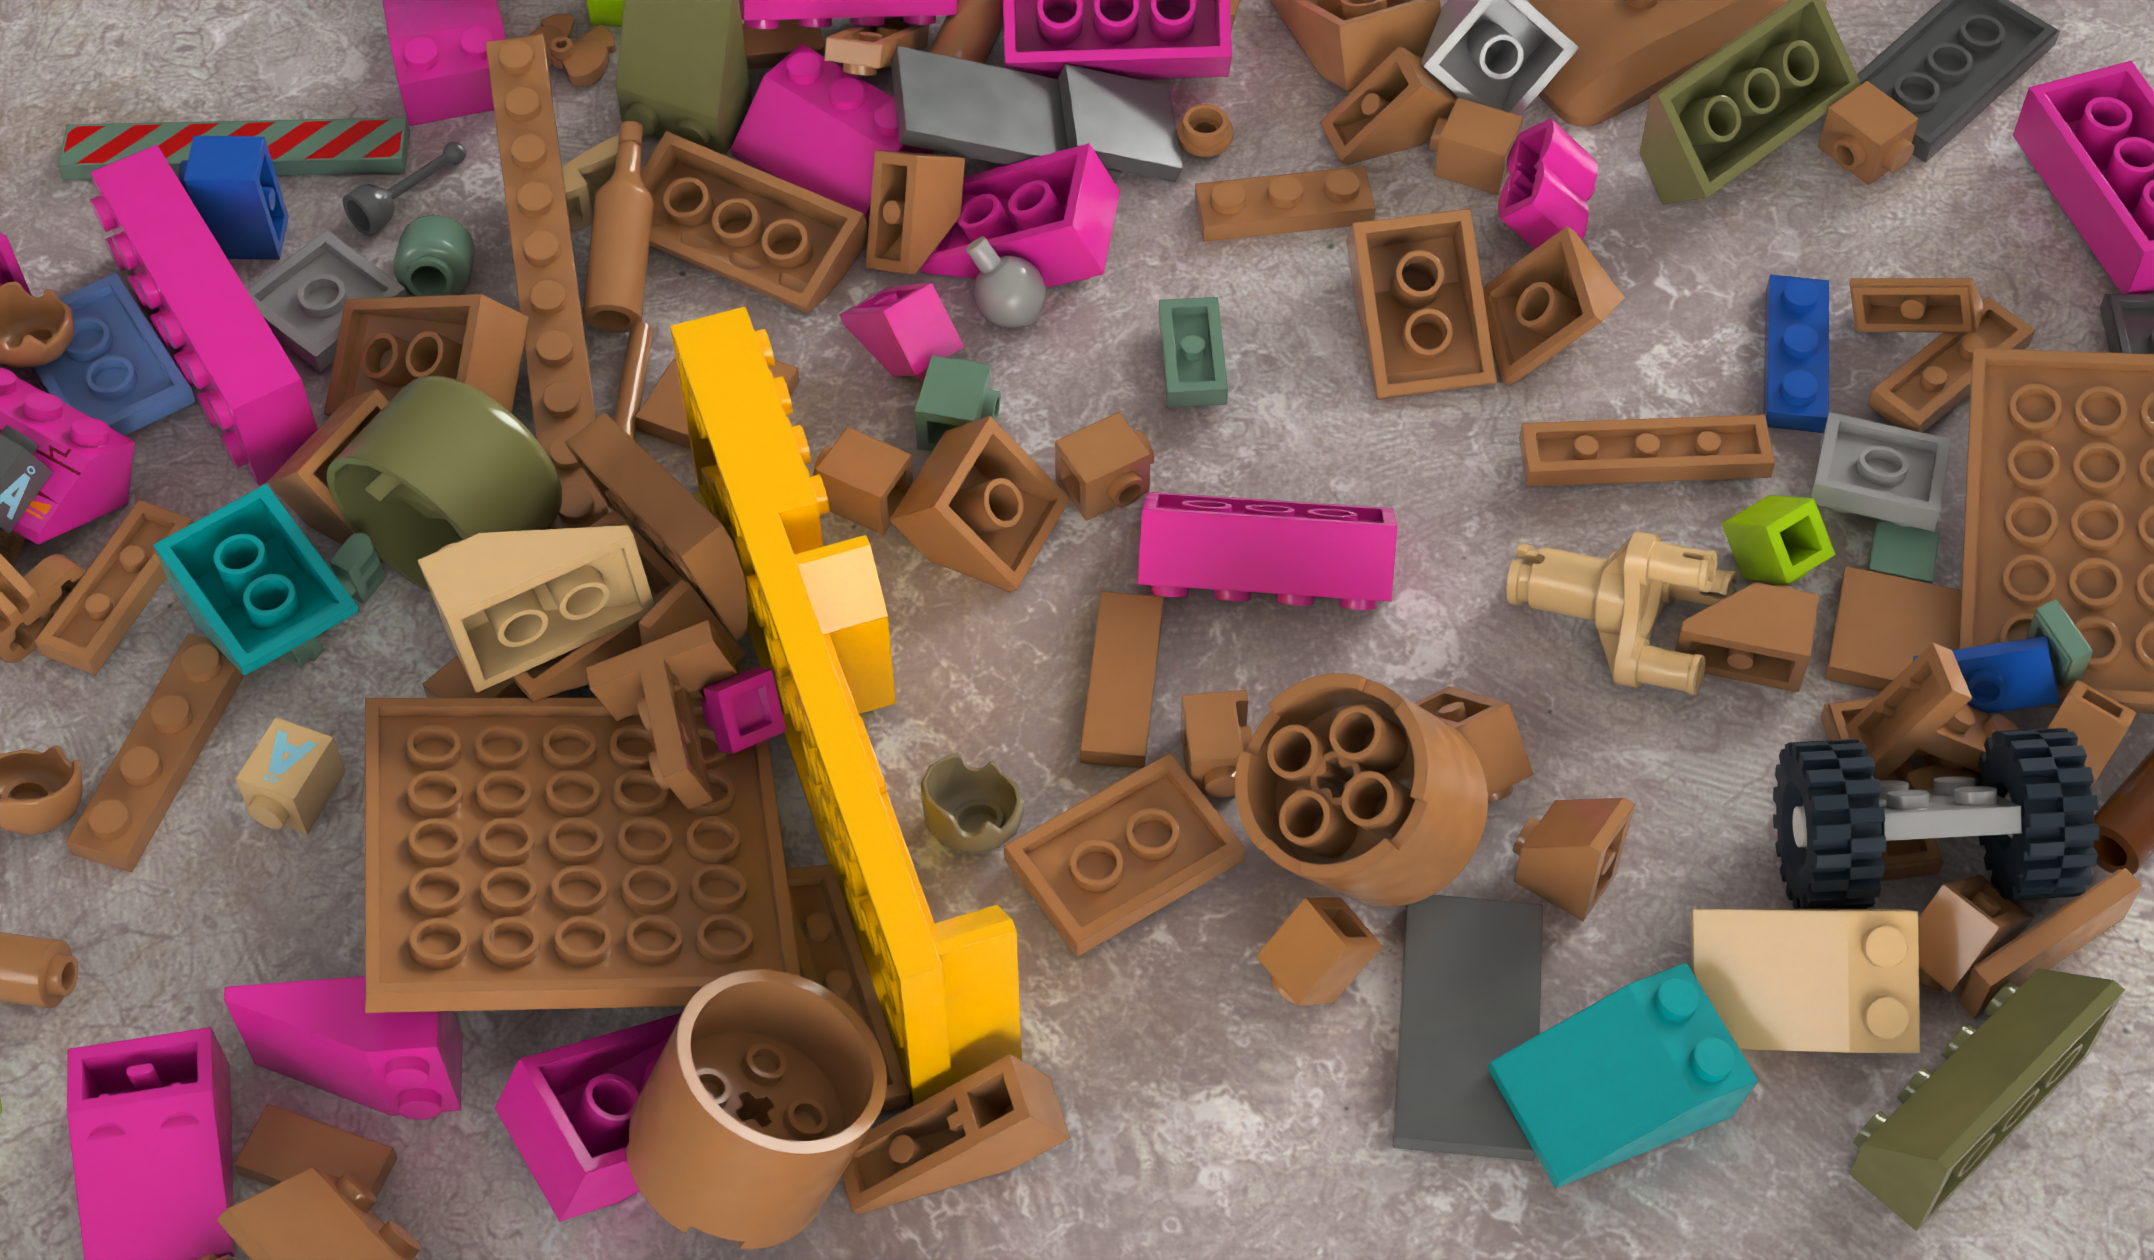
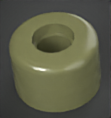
[327,376,562,592]

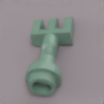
[281,533,386,667]

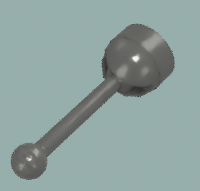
[343,142,466,236]

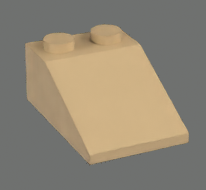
[417,525,655,693]
[1691,909,1920,1053]

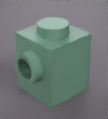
[914,355,1001,451]

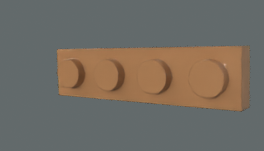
[1519,414,1775,487]
[66,633,244,872]
[786,864,910,1112]

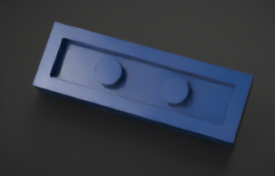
[1763,274,1829,433]

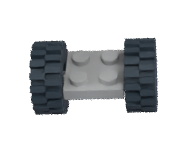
[1773,728,2099,909]

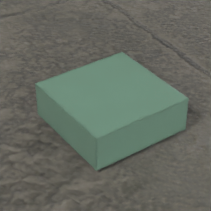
[1867,520,1940,584]
[2026,599,2093,688]

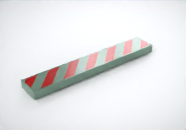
[58,117,410,180]

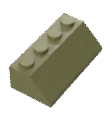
[1639,0,1861,205]
[1849,968,2125,1231]

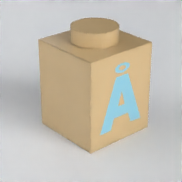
[235,717,346,834]

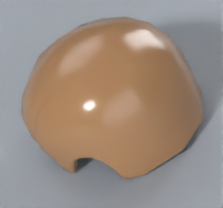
[0,282,75,368]
[0,746,83,837]

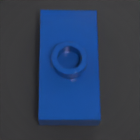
[1913,636,2059,714]

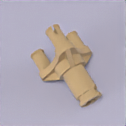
[1506,531,1737,695]

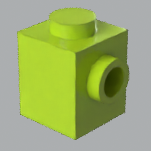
[1721,495,1836,586]

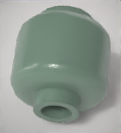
[394,215,475,296]

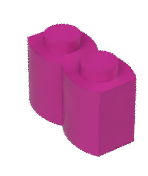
[1498,118,1598,249]

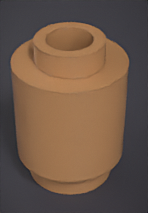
[0,932,79,1008]

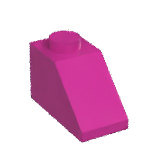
[839,283,964,381]

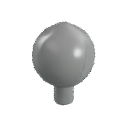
[965,236,1046,328]

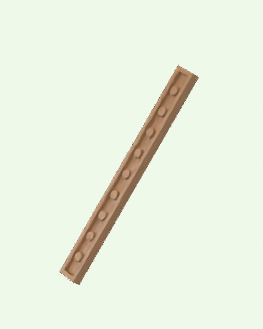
[486,34,610,529]

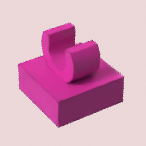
[700,667,787,754]

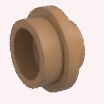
[1177,104,1233,157]

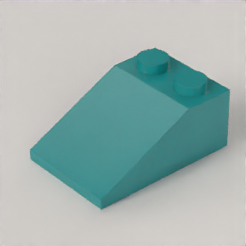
[153,484,360,676]
[1487,962,1758,1189]

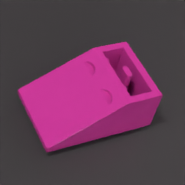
[67,1027,235,1260]

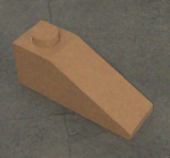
[842,1054,1070,1215]

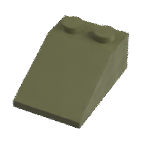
[616,0,752,155]

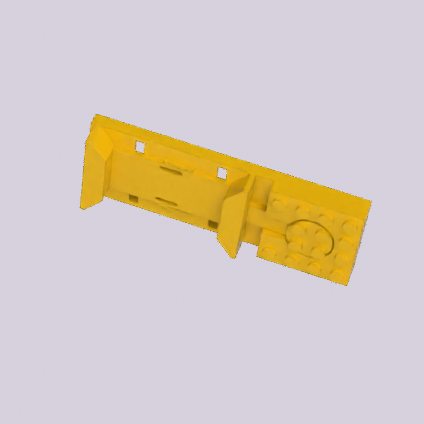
[670,306,1022,1107]

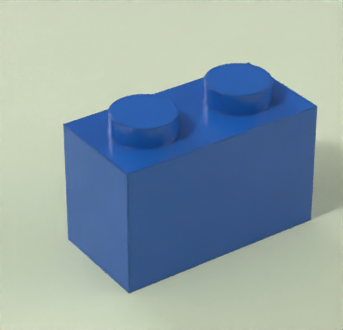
[179,136,289,260]

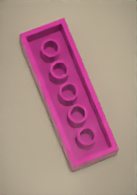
[90,144,317,486]

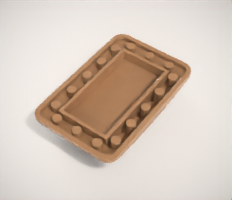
[1526,0,1827,126]

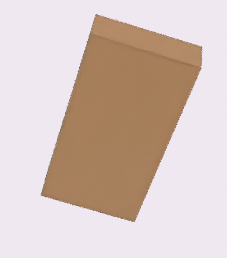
[234,1103,397,1198]

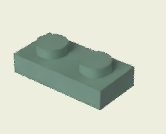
[1158,297,1228,407]

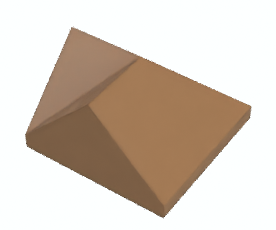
[1483,226,1625,386]

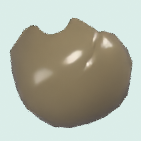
[921,753,1024,852]

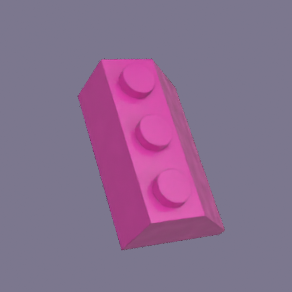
[731,44,934,228]

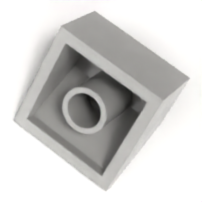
[1420,0,1579,116]

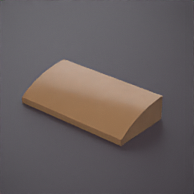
[640,131,869,313]
[565,412,748,641]

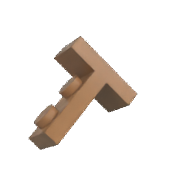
[586,620,737,810]
[1845,643,2019,780]

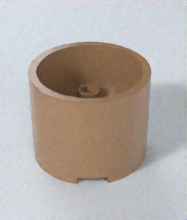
[1235,673,1488,907]
[625,969,887,1249]

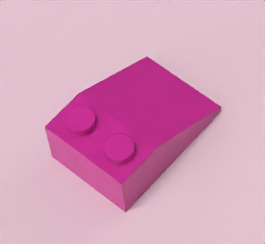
[382,0,506,126]
[920,143,1120,287]
[224,976,463,1120]
[495,1012,683,1222]

